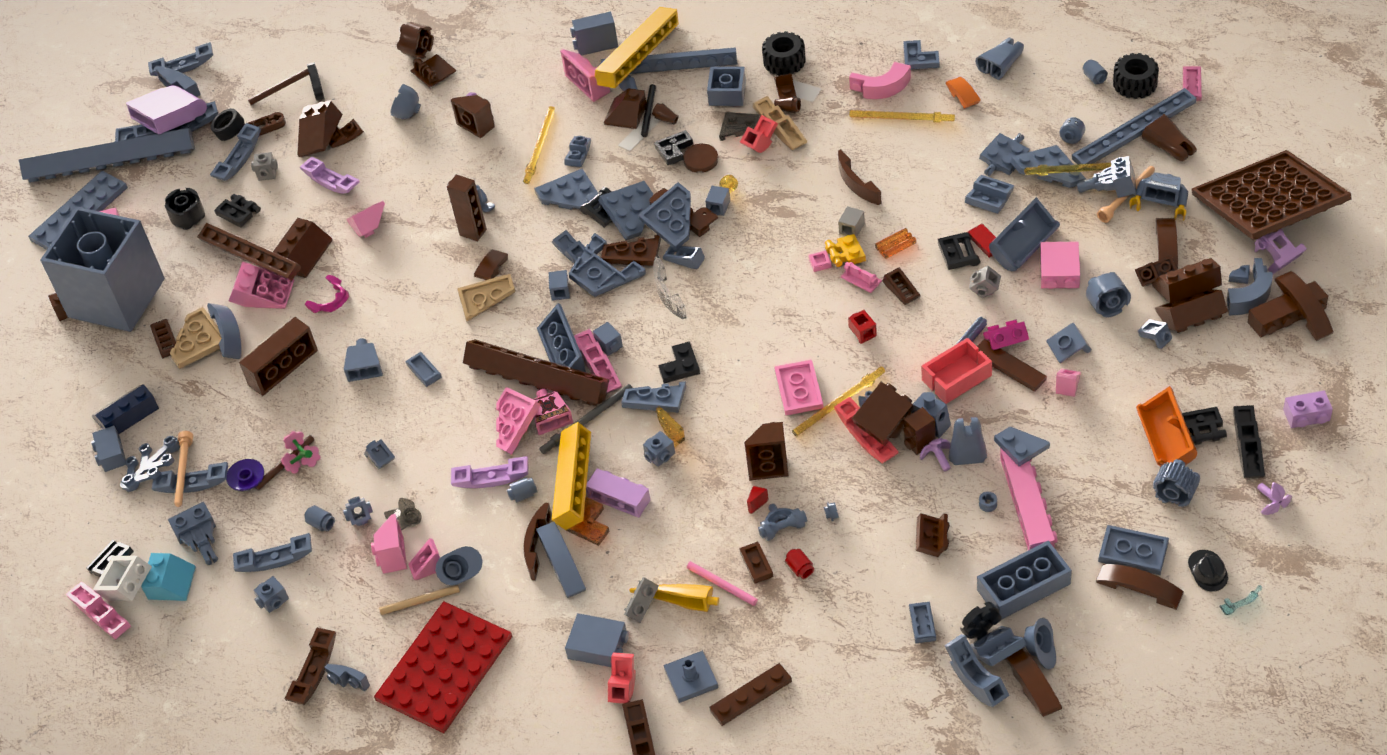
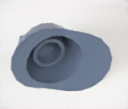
[435,546,483,586]
[1024,618,1056,670]

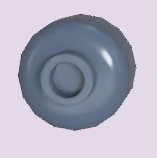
[1059,117,1086,144]

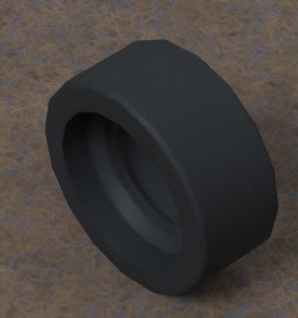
[211,108,245,141]

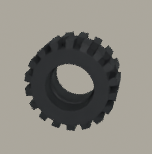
[762,31,806,76]
[1113,53,1159,99]

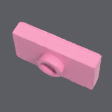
[1183,66,1202,100]

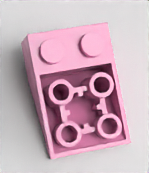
[229,262,294,309]

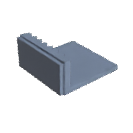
[1046,323,1092,363]

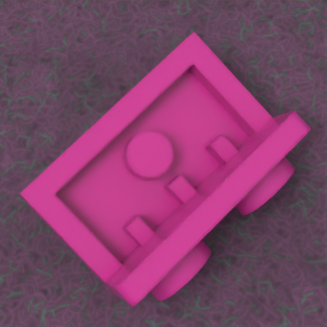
[983,319,1029,350]

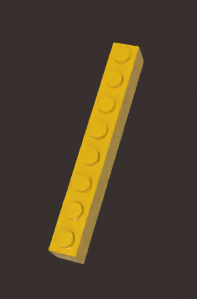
[595,7,679,88]

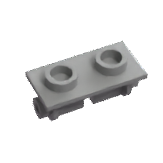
[624,577,659,623]

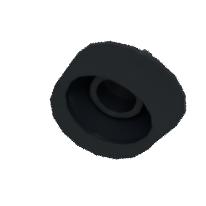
[1188,550,1228,592]

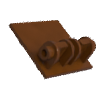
[410,54,456,88]

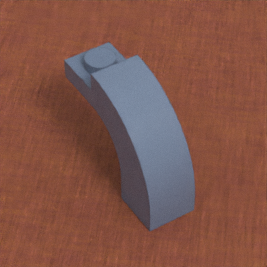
[1226,258,1273,316]
[944,634,1010,707]

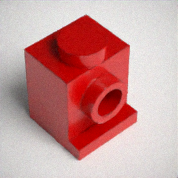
[848,310,877,344]

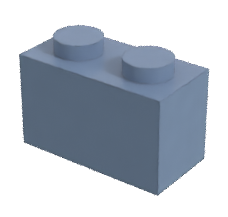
[91,426,126,472]

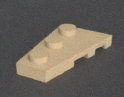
[457,274,515,322]

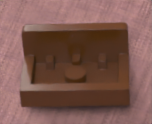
[916,513,950,557]

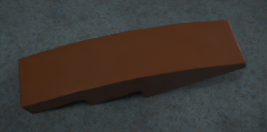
[1005,647,1062,717]
[622,699,655,755]

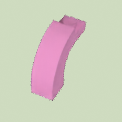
[849,62,911,99]

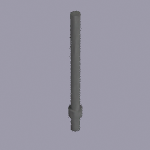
[539,384,633,454]

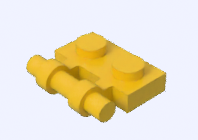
[825,234,866,267]

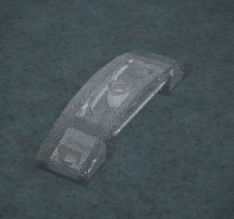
[653,256,687,319]

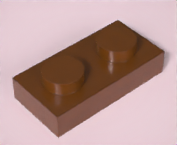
[739,541,773,584]

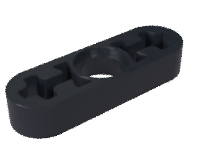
[307,62,325,101]

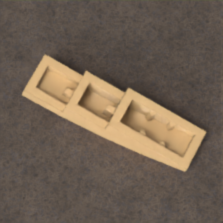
[752,96,807,150]

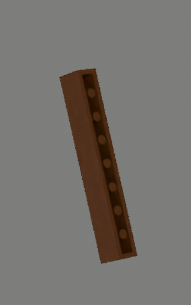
[463,339,609,406]

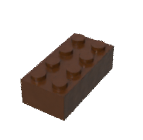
[239,317,318,396]

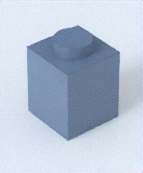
[705,186,730,216]
[549,270,570,301]
[593,322,623,356]

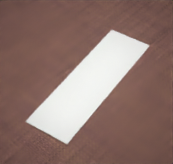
[618,116,660,151]

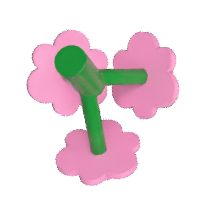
[281,431,321,474]

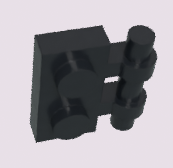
[214,194,261,228]
[1182,407,1227,445]

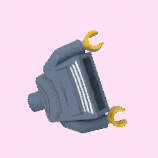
[1129,173,1188,221]

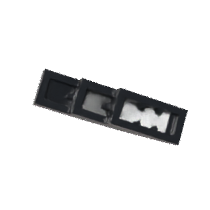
[1233,405,1265,478]

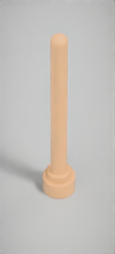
[1097,166,1155,223]
[174,431,193,507]

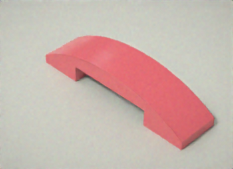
[834,397,899,463]

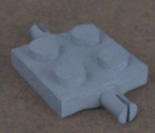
[979,133,1030,176]

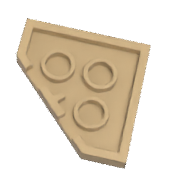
[170,307,222,369]

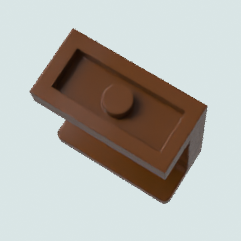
[852,381,914,446]

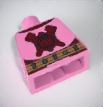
[533,389,573,435]

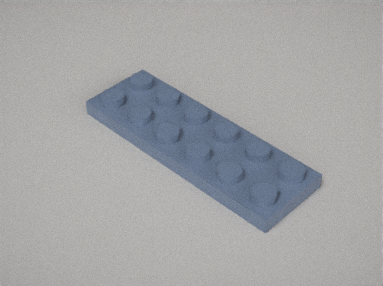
[28,171,128,250]

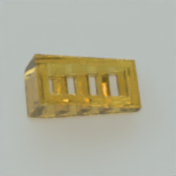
[656,406,685,448]

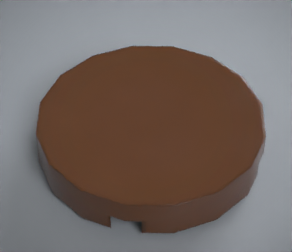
[683,143,718,173]

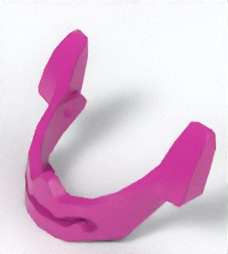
[305,275,349,313]

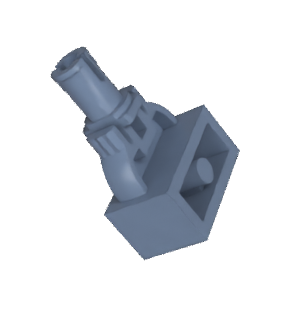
[1077,156,1136,198]
[168,501,218,565]

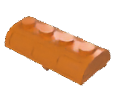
[1136,386,1197,467]

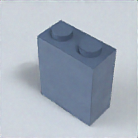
[570,11,618,56]
[565,613,629,667]

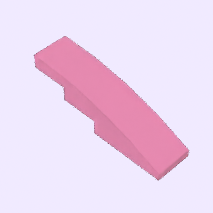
[574,329,622,393]
[66,582,131,640]

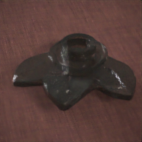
[384,498,422,530]

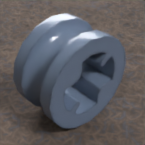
[979,491,997,512]

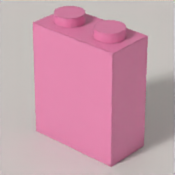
[1040,242,1080,289]

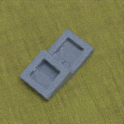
[552,230,585,264]

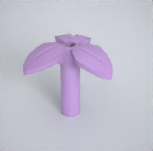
[920,438,951,472]
[1257,482,1292,515]

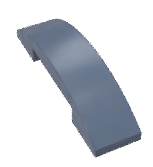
[148,42,213,76]
[210,123,261,181]
[207,303,241,359]
[152,462,228,493]
[233,533,312,572]

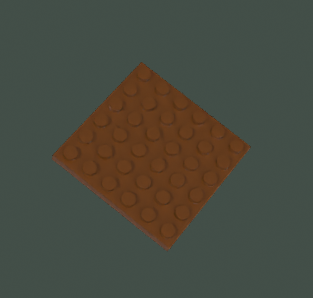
[1192,150,1352,240]

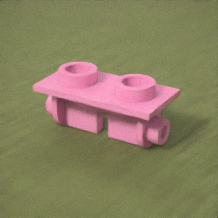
[841,262,882,293]

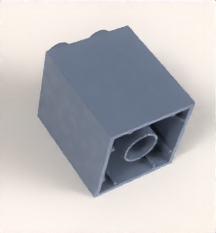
[40,207,165,332]

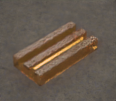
[875,228,916,259]

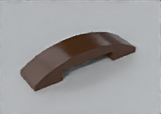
[838,149,882,205]
[1155,218,1178,268]
[1274,271,1334,341]
[524,503,552,581]
[1096,564,1184,610]
[284,627,336,705]

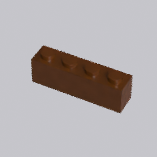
[447,174,487,242]
[1247,281,1328,338]

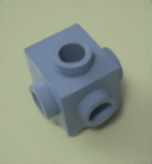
[643,431,675,467]
[343,496,373,526]
[253,576,289,613]

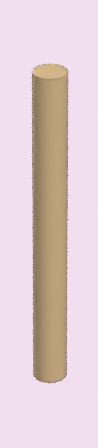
[379,584,460,615]

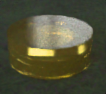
[719,175,738,193]

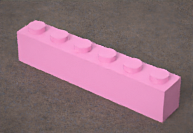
[1000,448,1057,550]

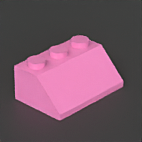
[560,49,610,102]

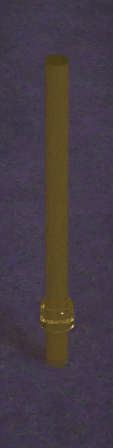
[523,106,555,184]
[849,110,955,123]
[1024,162,1111,176]
[792,366,885,437]

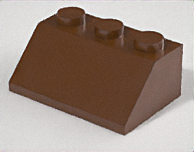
[273,217,333,278]
[1152,258,1222,304]
[1155,289,1228,333]
[744,422,789,481]

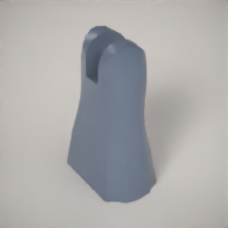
[975,37,1024,80]
[948,417,987,465]

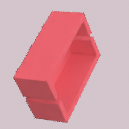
[921,338,992,404]

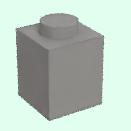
[838,206,865,237]

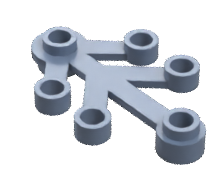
[120,436,180,492]

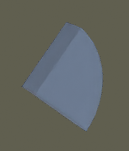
[1228,265,1250,284]

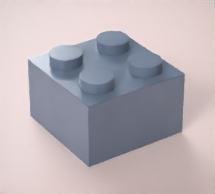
[707,67,746,106]

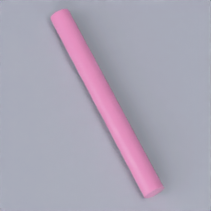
[687,561,758,606]

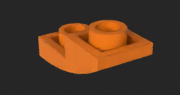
[945,77,980,108]

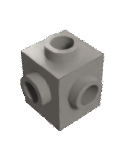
[251,152,278,181]
[969,266,1001,298]

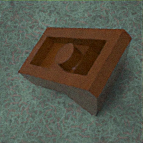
[774,74,797,99]

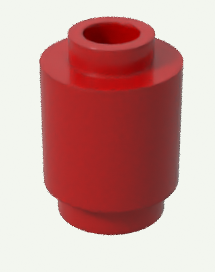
[785,549,814,579]

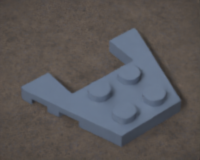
[568,233,646,297]

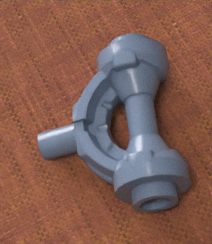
[758,504,807,541]

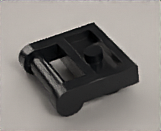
[580,187,612,228]
[938,232,980,270]

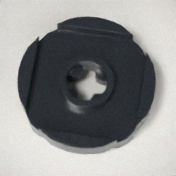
[960,602,1002,640]

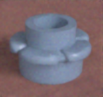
[824,502,839,521]

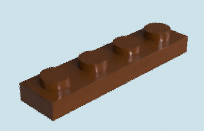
[709,663,792,726]

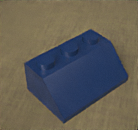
[92,384,159,434]

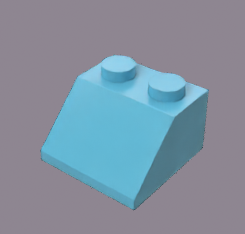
[141,553,196,601]

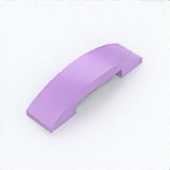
[300,157,360,194]
[451,456,528,488]

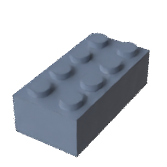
[977,540,1072,620]

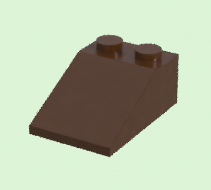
[297,100,343,157]

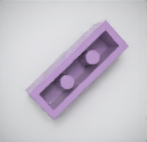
[586,468,650,518]

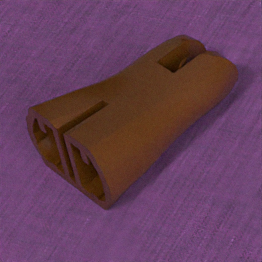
[1142,114,1197,162]

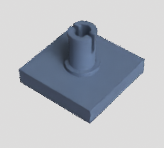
[663,650,718,703]

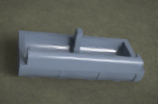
[989,197,1060,271]

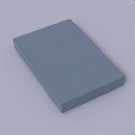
[1098,525,1169,575]

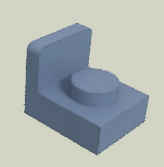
[1138,319,1172,349]
[364,439,395,469]

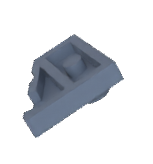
[994,427,1050,466]

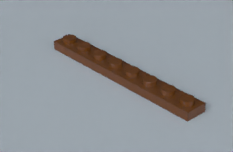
[197,223,301,282]

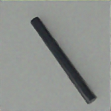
[641,84,656,137]

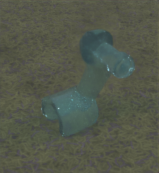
[1219,585,1262,615]

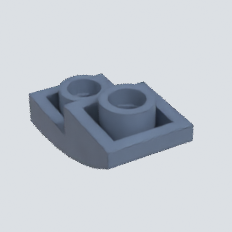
[564,136,591,167]
[325,664,370,692]

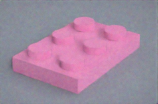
[774,360,824,416]

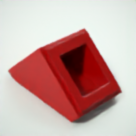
[747,486,769,514]

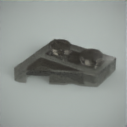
[719,112,760,141]

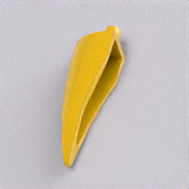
[629,584,719,612]

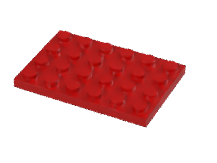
[374,601,513,734]

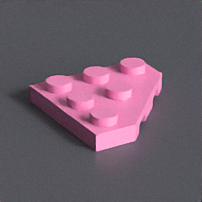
[496,387,541,455]

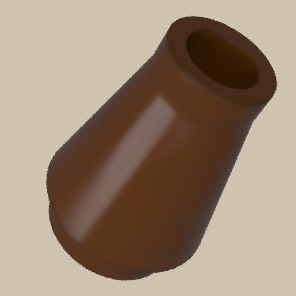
[774,96,801,114]
[652,103,679,125]

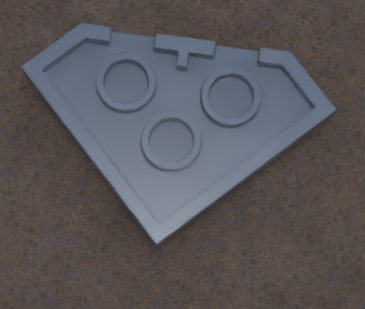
[1010,145,1086,188]
[534,169,601,210]
[598,181,653,240]
[639,182,691,250]

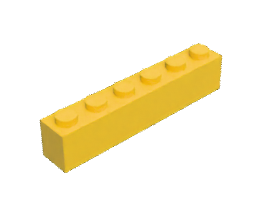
[552,422,591,531]

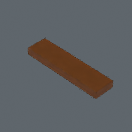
[977,339,1047,392]

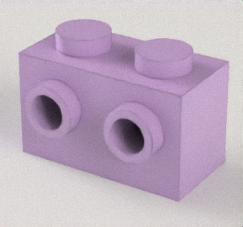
[1283,390,1333,428]

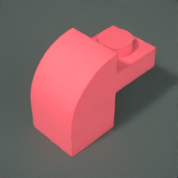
[740,115,778,153]
[608,653,636,703]

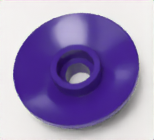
[226,459,264,491]

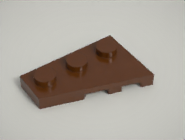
[601,235,661,266]

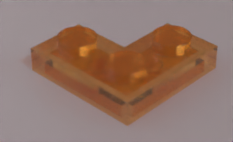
[566,497,610,546]

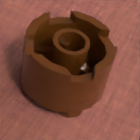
[397,22,434,59]

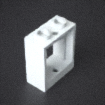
[93,556,152,601]

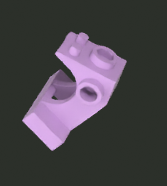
[1254,229,1307,274]

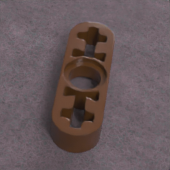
[244,112,286,136]

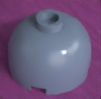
[390,84,421,119]

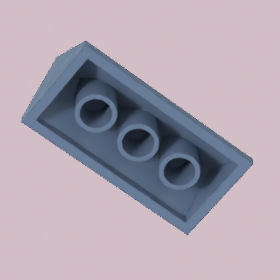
[537,303,586,372]

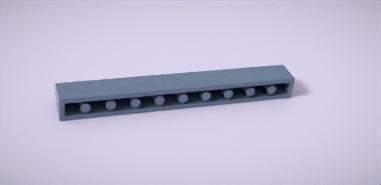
[19,128,195,183]

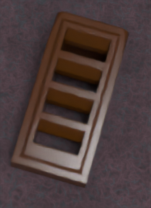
[882,267,921,305]
[150,319,176,359]

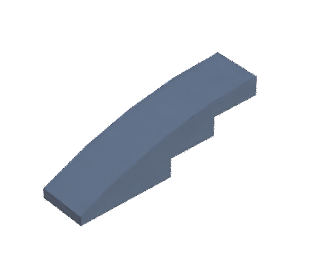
[536,522,586,598]

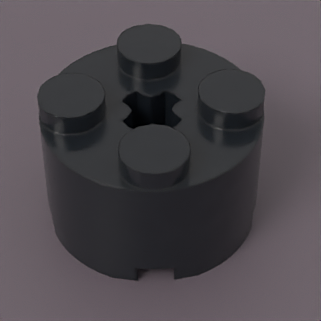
[165,188,205,230]

